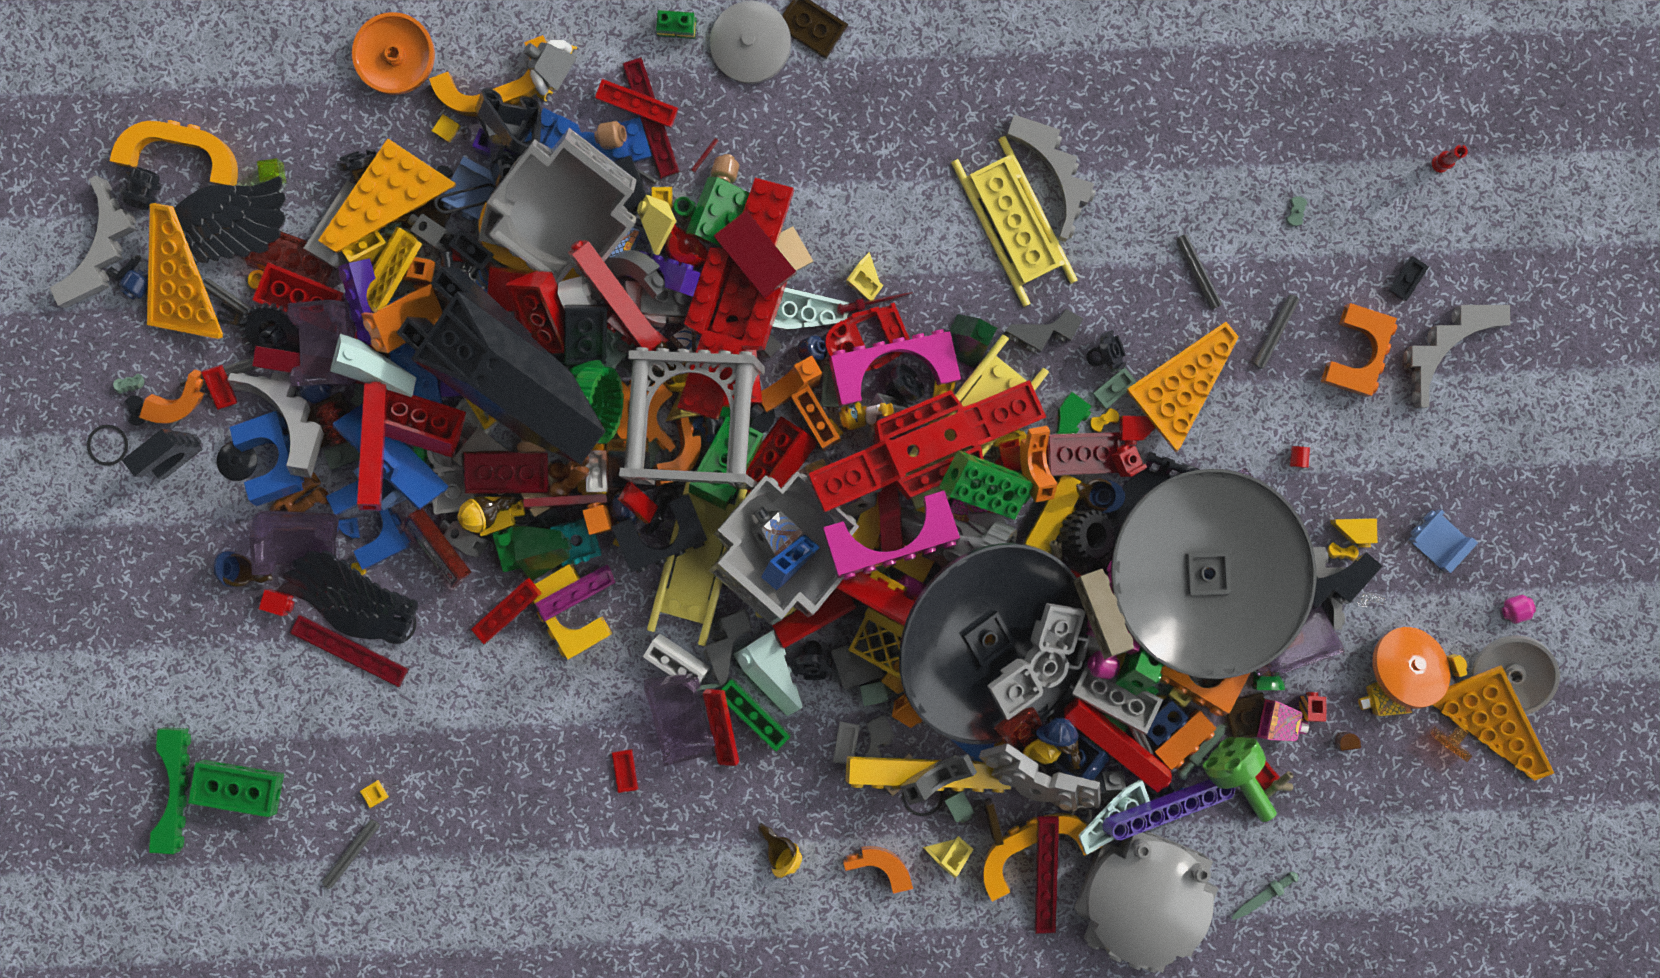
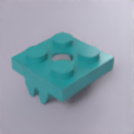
[550,517,602,566]

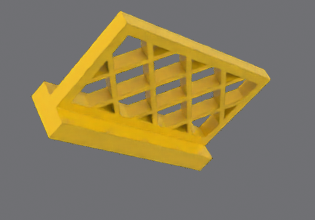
[367,226,422,312]
[849,607,904,679]

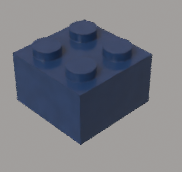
[1051,731,1110,780]

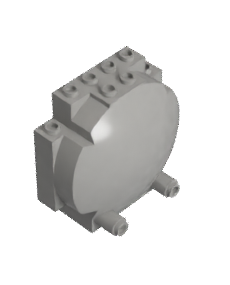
[487,128,636,285]
[709,471,859,625]
[1074,831,1219,973]

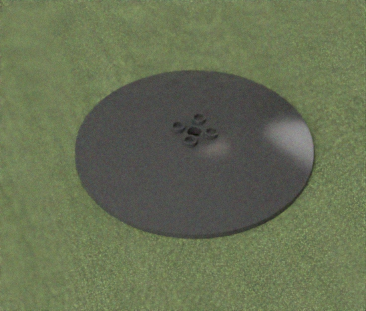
[1111,469,1316,679]

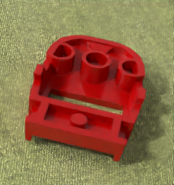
[826,303,910,372]

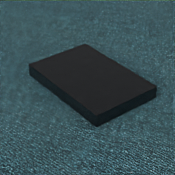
[564,305,607,365]

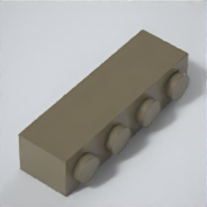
[1073,569,1134,660]

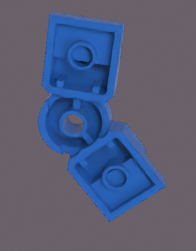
[525,108,652,162]

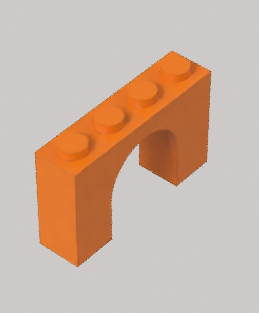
[1321,303,1397,397]
[1159,665,1251,716]

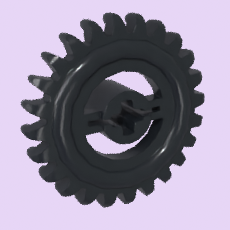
[239,302,306,354]

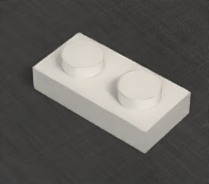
[586,450,608,492]

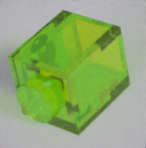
[257,158,286,183]

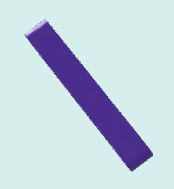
[1102,779,1235,840]

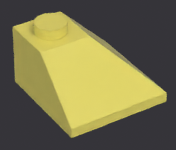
[637,195,676,255]

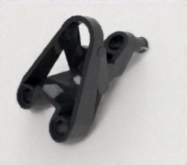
[475,88,542,190]

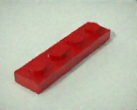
[595,79,679,128]
[471,578,542,644]
[703,689,739,766]

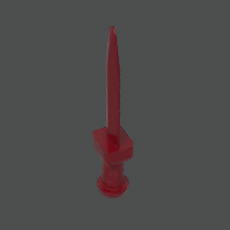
[836,292,913,315]

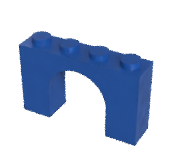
[229,411,304,507]
[326,480,411,570]

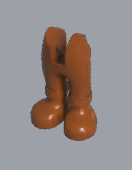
[548,456,590,497]
[269,472,329,526]

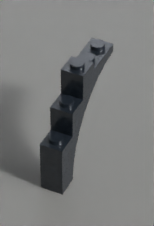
[1312,552,1382,609]

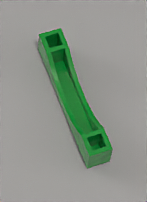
[1019,392,1092,504]
[149,727,191,854]

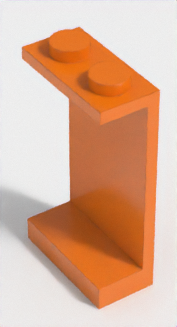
[361,282,443,353]

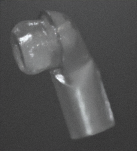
[1358,592,1385,607]

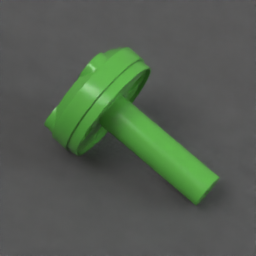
[1203,737,1277,822]

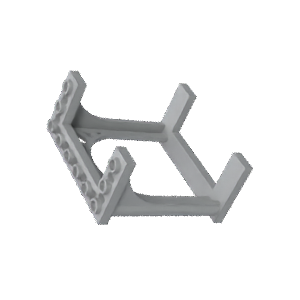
[619,347,765,490]

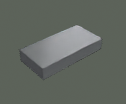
[833,721,860,764]

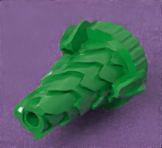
[569,360,624,444]

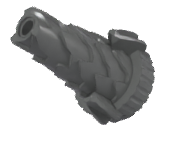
[900,507,1017,568]

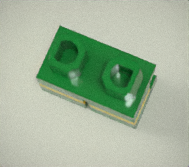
[656,10,697,39]

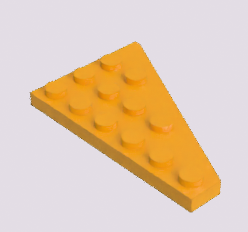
[318,139,456,253]
[147,203,223,339]
[1127,322,1238,453]
[1433,665,1554,781]

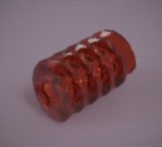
[314,401,348,447]

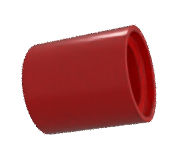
[1290,446,1310,468]

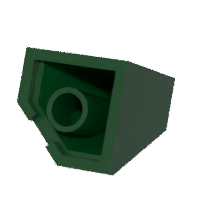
[948,314,998,369]
[513,526,572,580]

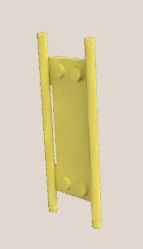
[951,136,1078,307]
[909,334,1049,500]
[647,482,747,646]

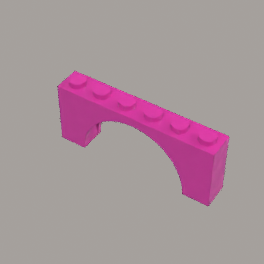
[828,329,961,406]
[823,491,960,580]

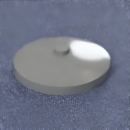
[710,1,791,84]
[1472,635,1560,714]

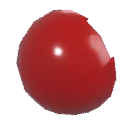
[664,225,708,269]

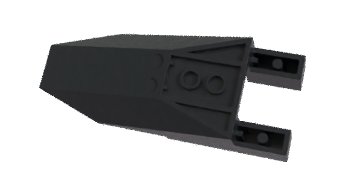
[397,266,605,464]

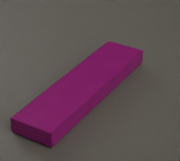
[535,565,616,622]

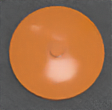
[352,12,435,95]
[1373,627,1450,709]

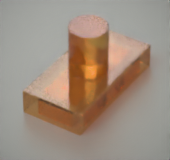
[1430,725,1472,762]

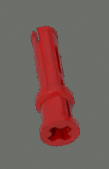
[1432,145,1468,173]

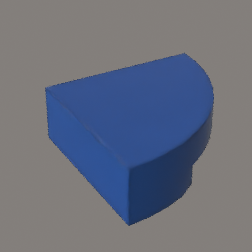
[336,518,360,538]

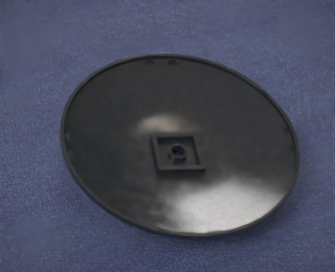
[899,543,1089,744]

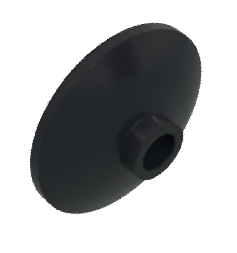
[217,441,257,481]

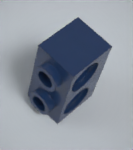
[1147,696,1188,745]

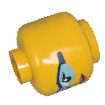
[838,402,867,430]

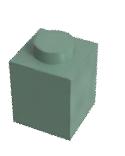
[860,680,891,706]
[944,791,974,823]

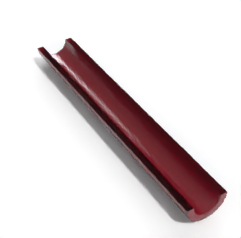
[691,138,719,173]

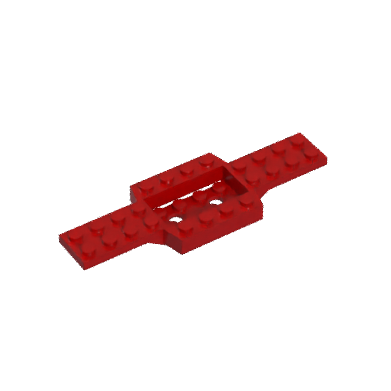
[677,177,795,420]
[807,380,1046,513]

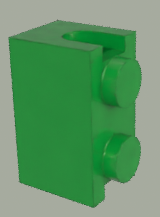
[493,527,521,572]

